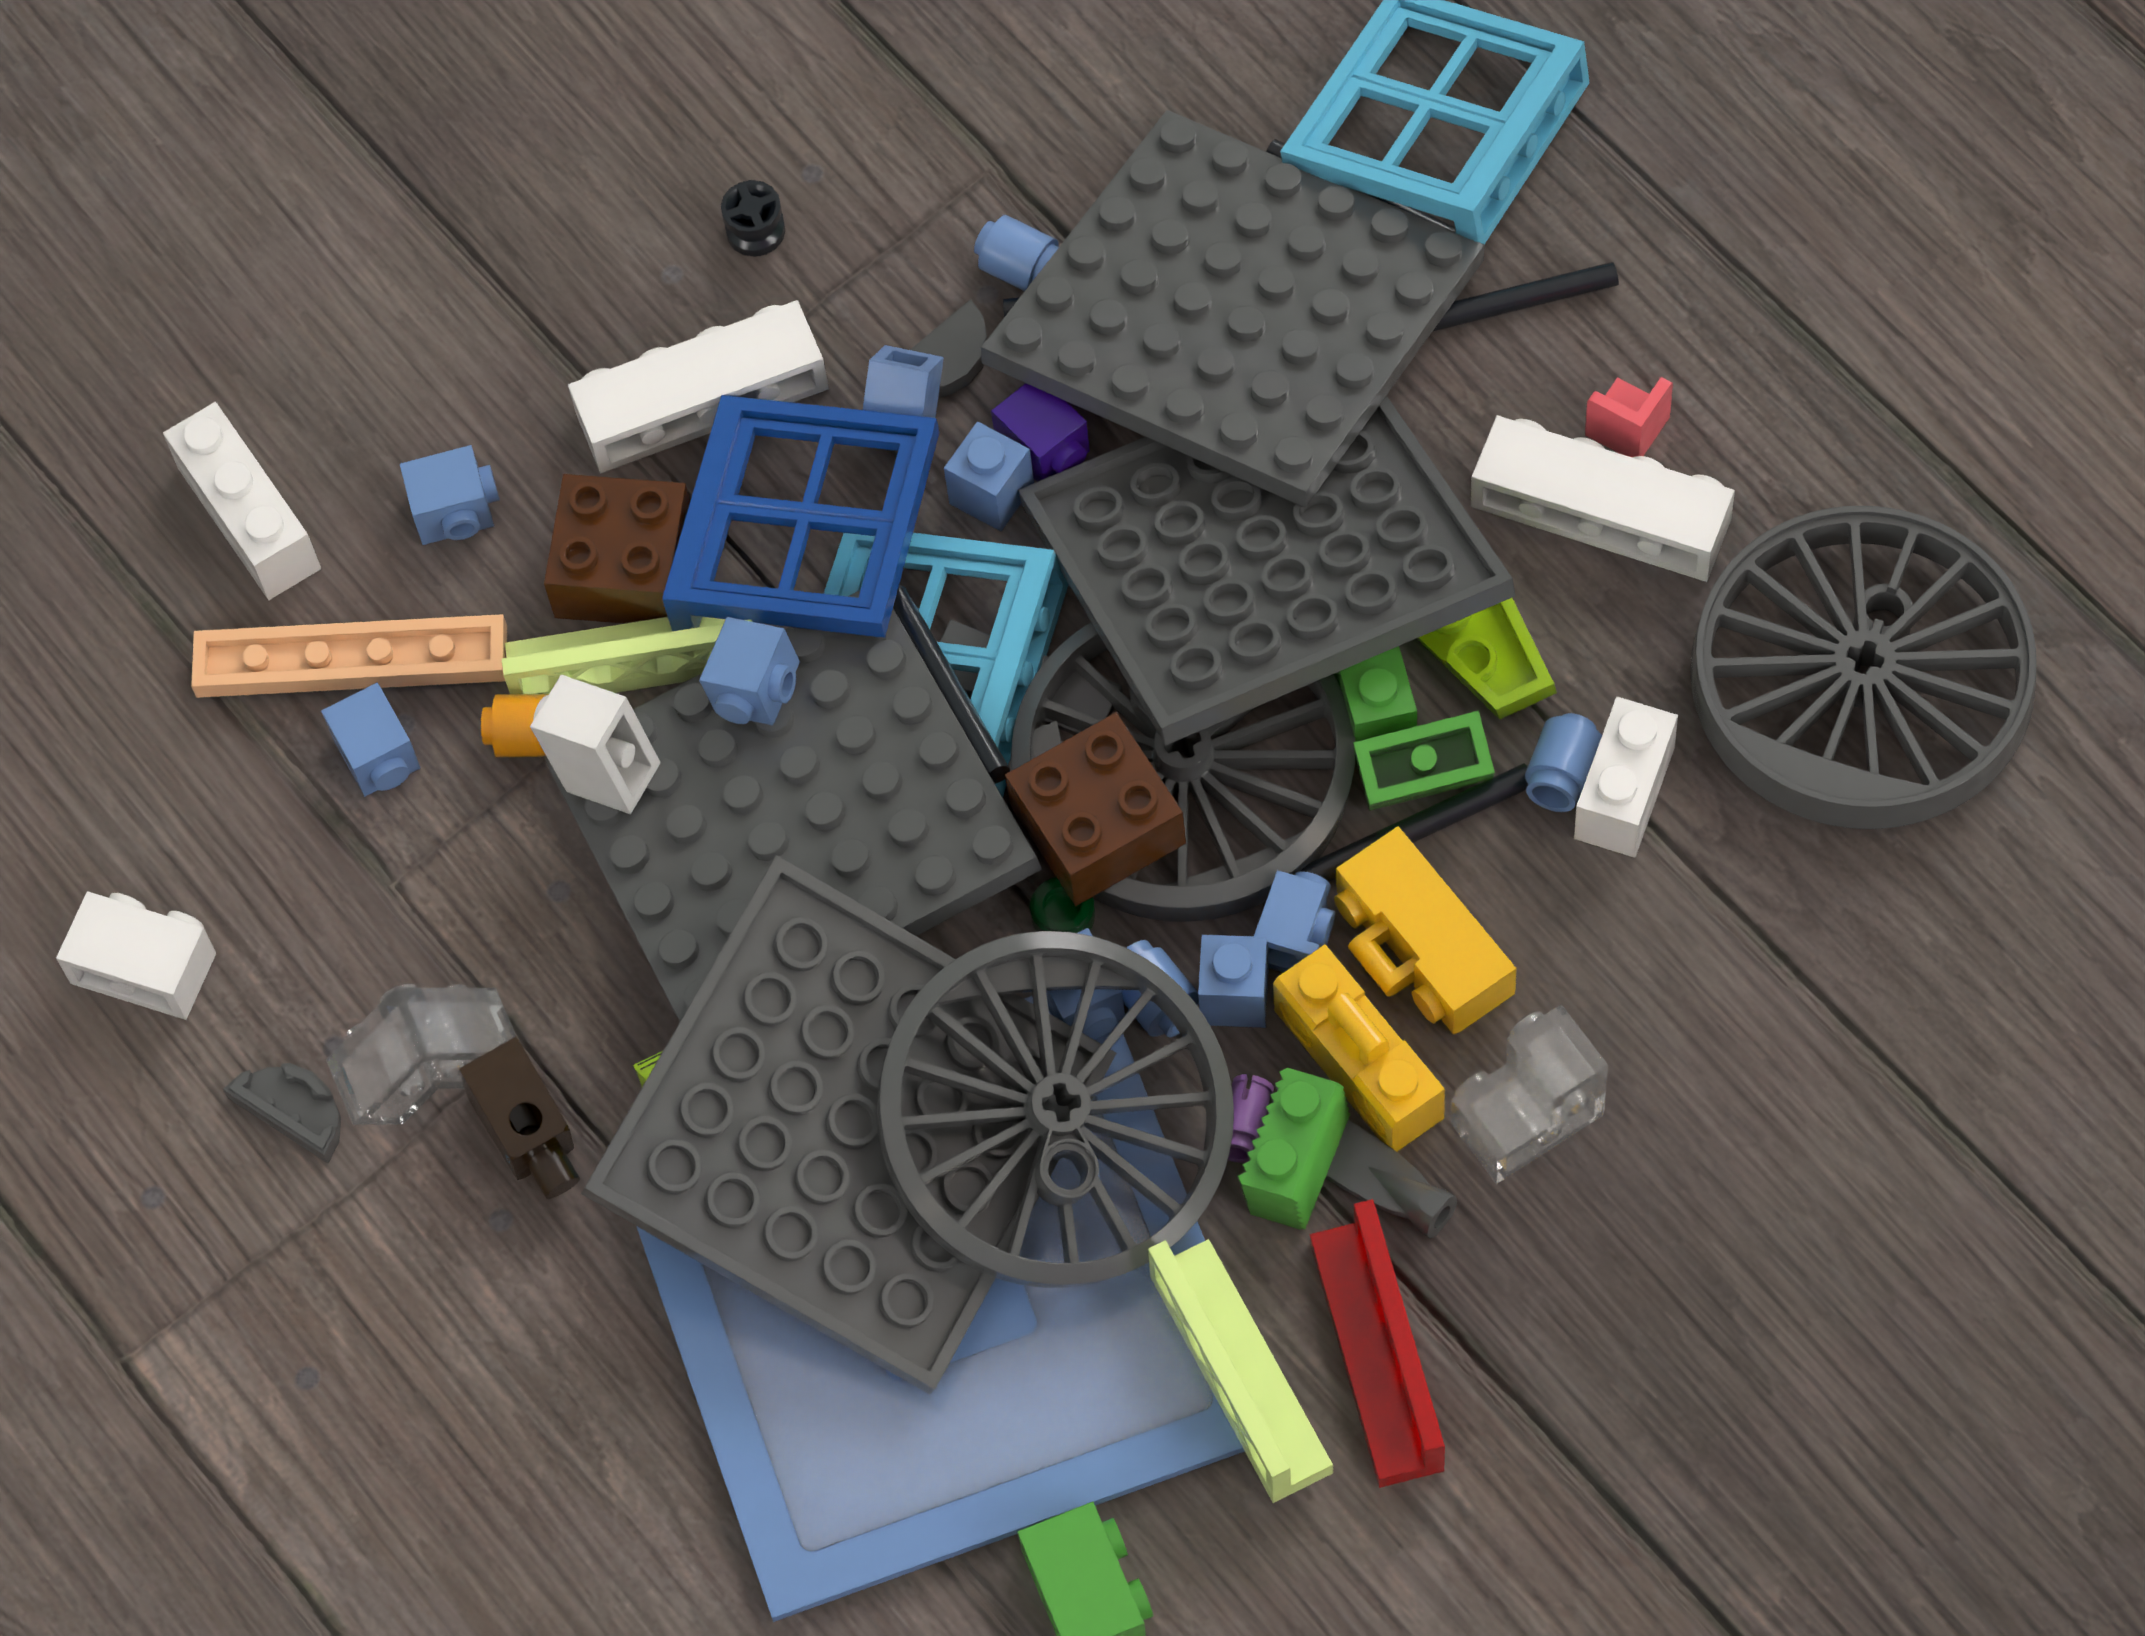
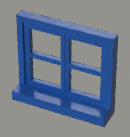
[662,395,940,638]

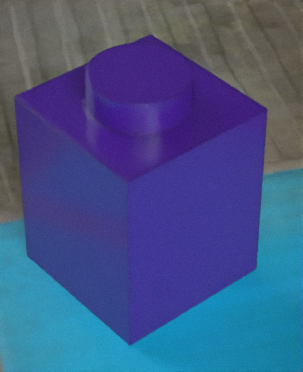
[991,383,1090,482]

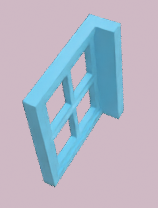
[1280,0,1590,244]
[824,533,1068,798]

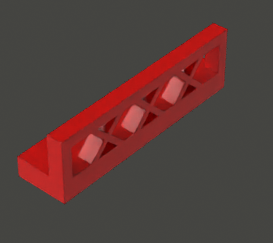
[1309,1199,1445,1488]

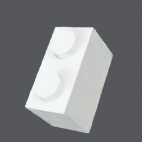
[530,675,661,814]
[1574,696,1678,858]
[56,891,216,1020]

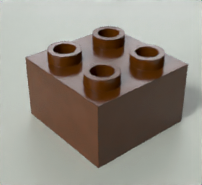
[544,474,690,624]
[1005,712,1186,906]

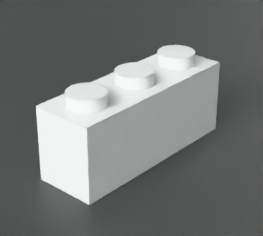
[163,401,321,600]

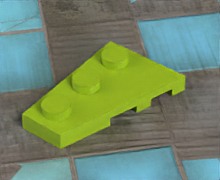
[1417,528,1557,720]

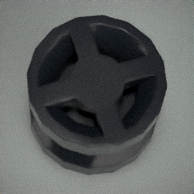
[721,180,786,257]

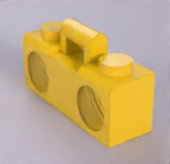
[1334,826,1516,1035]
[1273,944,1445,1152]

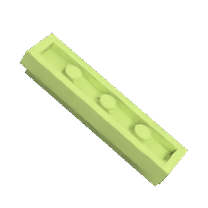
[502,617,752,694]
[1148,1239,1333,1503]

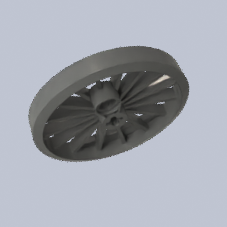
[1690,506,2036,829]
[1011,622,1355,922]
[877,931,1234,1288]

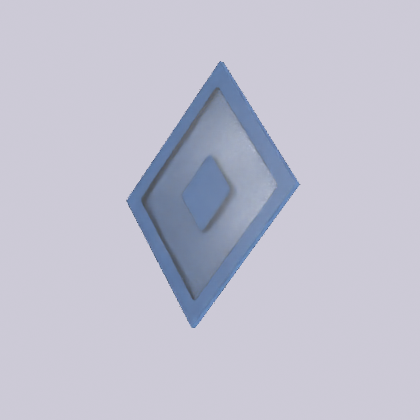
[608,996,1245,1622]

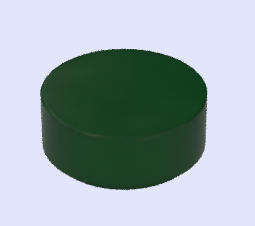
[1030,877,1095,933]

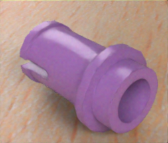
[1228,1074,1274,1163]

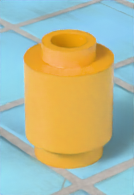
[481,694,549,757]

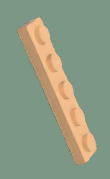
[191,614,507,698]

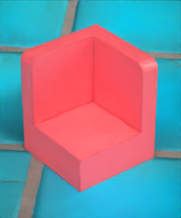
[1585,377,1673,457]

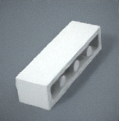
[568,300,829,474]
[1471,415,1735,582]

